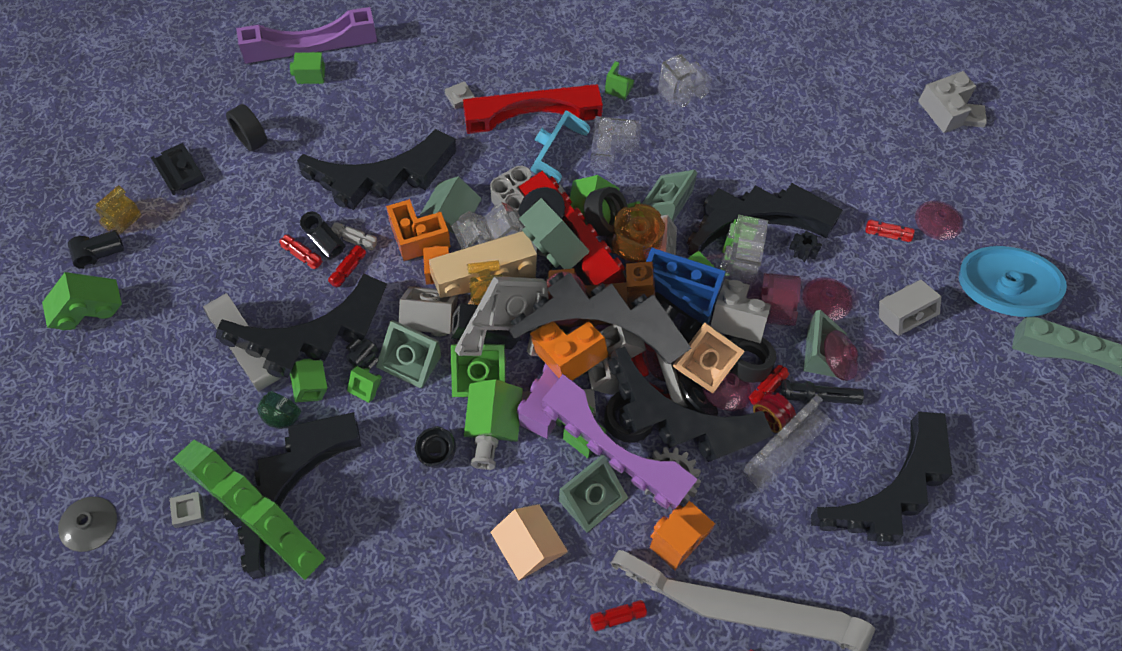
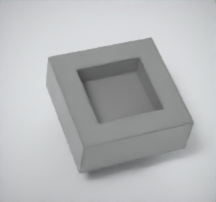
[445,81,475,109]
[963,104,987,127]
[170,492,204,528]

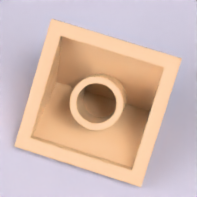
[673,323,744,393]
[491,504,568,581]

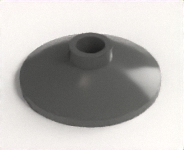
[58,497,117,552]

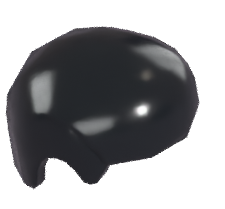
[414,426,457,468]

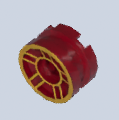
[753,391,796,433]

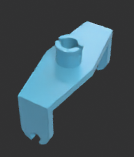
[530,110,591,183]

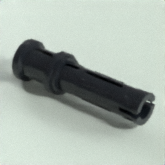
[781,379,864,405]

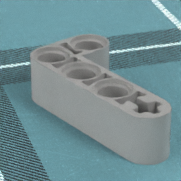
[490,166,548,256]
[203,293,281,392]

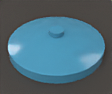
[959,246,1067,317]

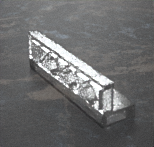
[741,395,832,494]

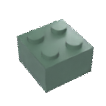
[519,198,590,269]

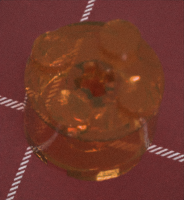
[612,204,665,263]

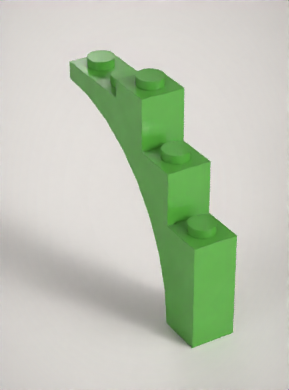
[172,440,326,580]

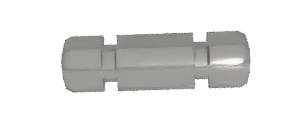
[331,222,378,250]

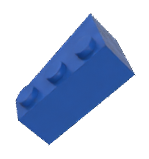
[646,247,726,325]

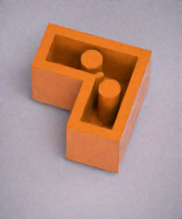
[386,199,451,261]
[530,321,609,381]
[650,501,715,571]

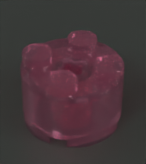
[760,273,801,326]

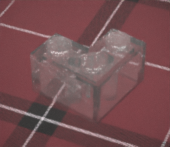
[658,54,712,110]
[590,116,642,171]
[451,202,525,249]
[720,215,768,285]

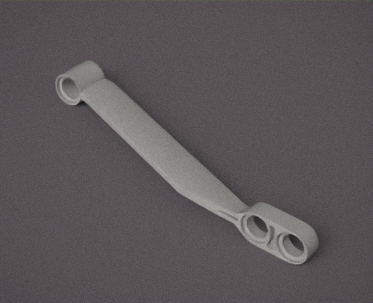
[611,550,875,651]

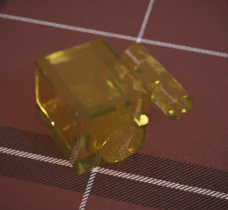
[95,185,142,234]
[467,260,502,305]

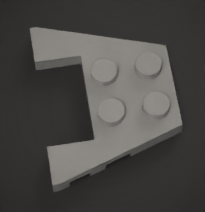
[455,276,548,356]

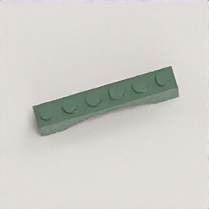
[1012,317,1122,376]

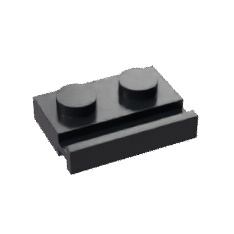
[151,143,205,195]

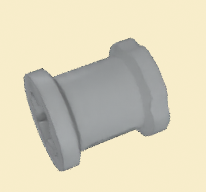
[471,435,498,470]

